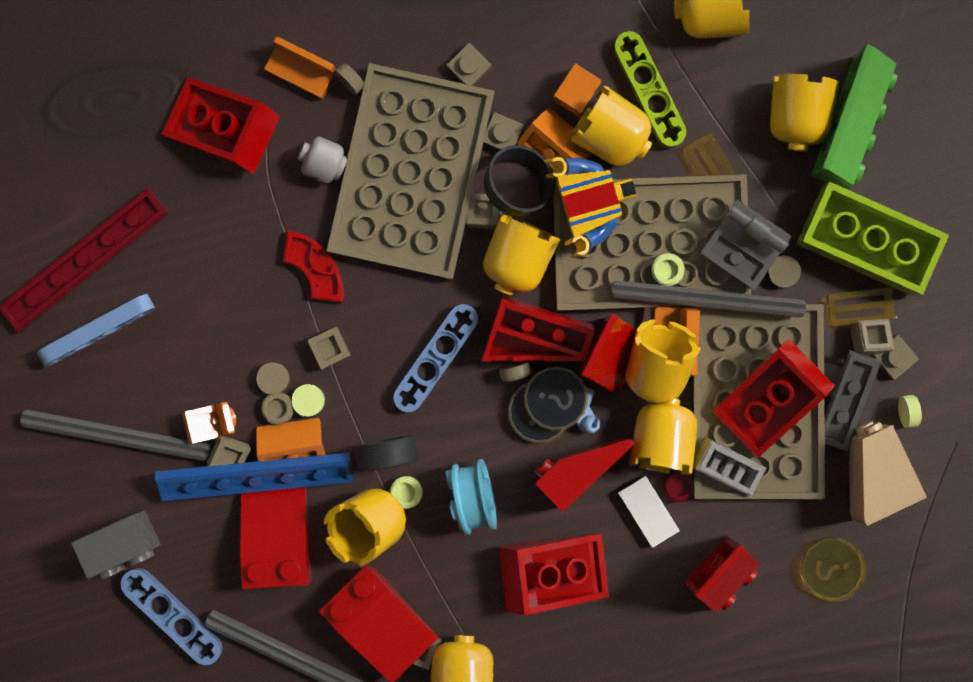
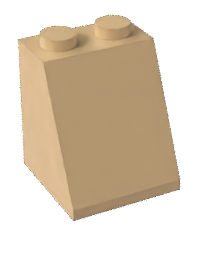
[849,421,927,526]

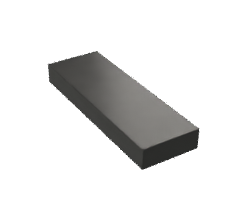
[825,350,881,451]

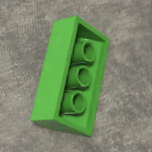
[811,44,897,189]

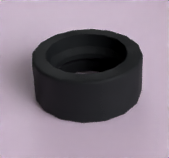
[354,435,419,472]

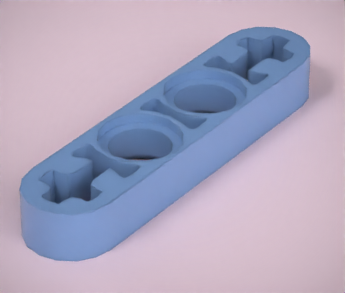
[37,294,155,367]
[394,304,478,412]
[121,568,223,665]

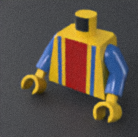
[544,157,636,258]

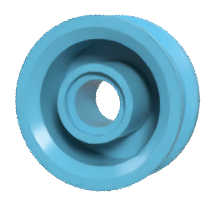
[446,459,497,535]

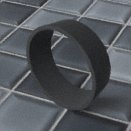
[484,145,555,217]

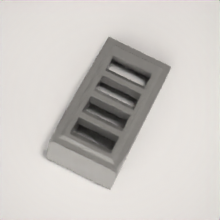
[693,437,767,497]

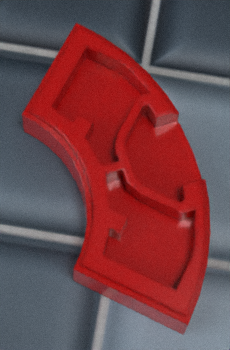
[283,230,344,303]

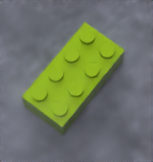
[796,181,949,297]

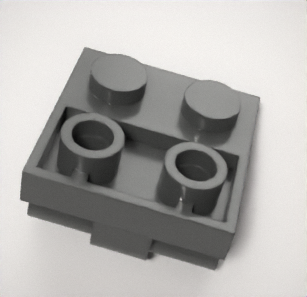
[700,199,792,291]

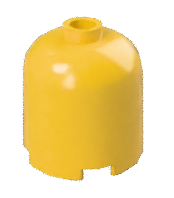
[674,0,750,38]
[770,74,839,152]
[570,85,652,166]
[483,213,561,296]
[626,320,700,403]
[628,399,697,475]
[324,488,406,566]
[430,635,493,682]

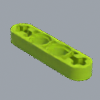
[614,31,686,148]

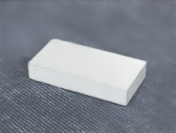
[618,476,680,548]

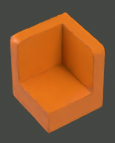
[553,63,601,118]

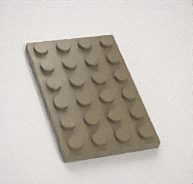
[327,63,495,280]
[553,174,751,311]
[693,304,825,499]

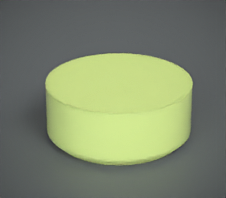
[651,253,684,286]
[292,384,325,416]
[898,395,922,428]
[390,476,423,509]

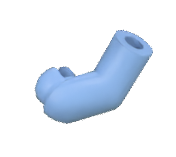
[575,386,600,433]

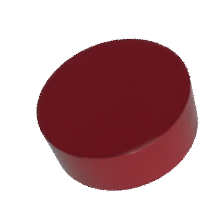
[663,470,694,502]

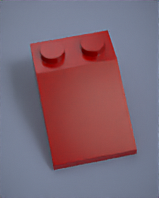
[161,77,280,174]
[577,314,637,392]
[712,338,835,458]
[533,437,635,512]
[240,487,312,589]
[499,533,609,616]
[684,535,760,613]
[319,565,439,682]

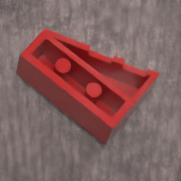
[482,296,595,361]

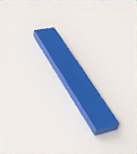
[155,453,354,501]

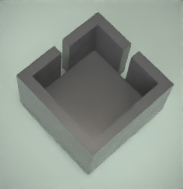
[72,510,161,581]

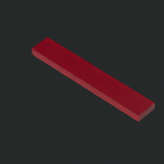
[0,188,170,333]

